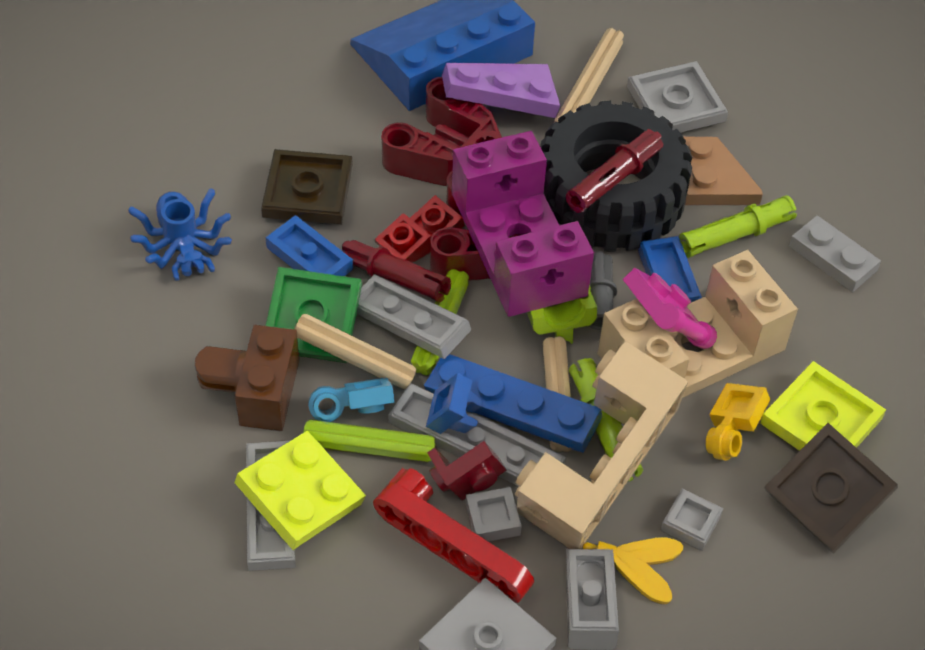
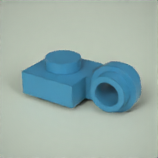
[308,377,395,422]

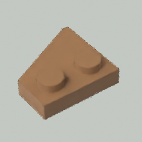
[684,137,763,205]

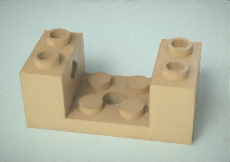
[598,250,798,398]
[515,341,689,549]

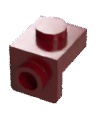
[427,441,507,501]

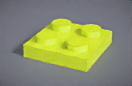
[760,361,886,451]
[234,431,366,550]

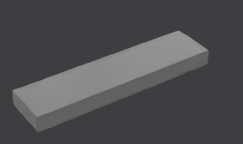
[388,383,566,486]

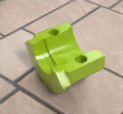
[527,285,597,344]

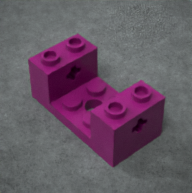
[452,130,594,317]

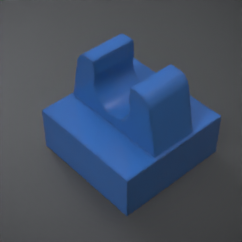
[426,373,482,434]

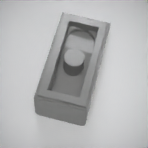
[566,549,619,650]

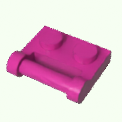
[622,268,717,349]

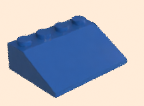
[350,0,535,111]

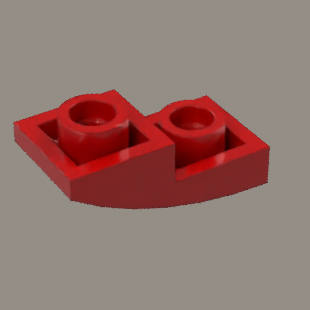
[374,195,465,263]

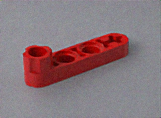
[373,468,534,603]

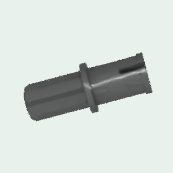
[589,251,617,330]

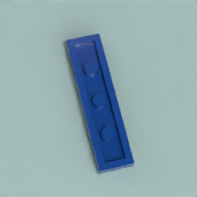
[424,354,602,453]

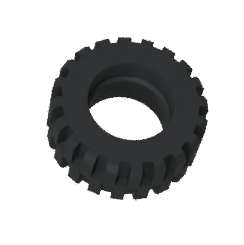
[540,101,692,252]

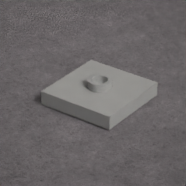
[627,61,728,133]
[419,578,556,650]

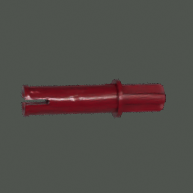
[566,129,664,213]
[342,240,452,302]

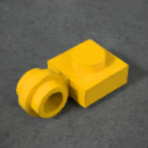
[706,383,770,461]

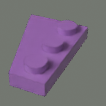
[442,63,560,118]

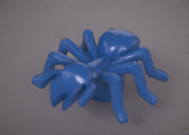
[128,188,232,281]

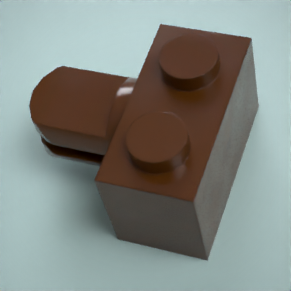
[195,325,300,431]

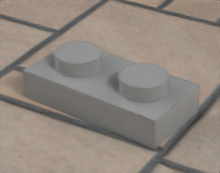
[789,215,881,292]

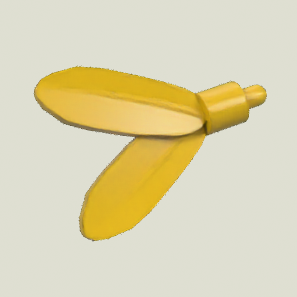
[583,537,683,604]

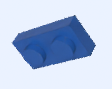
[265,215,353,276]

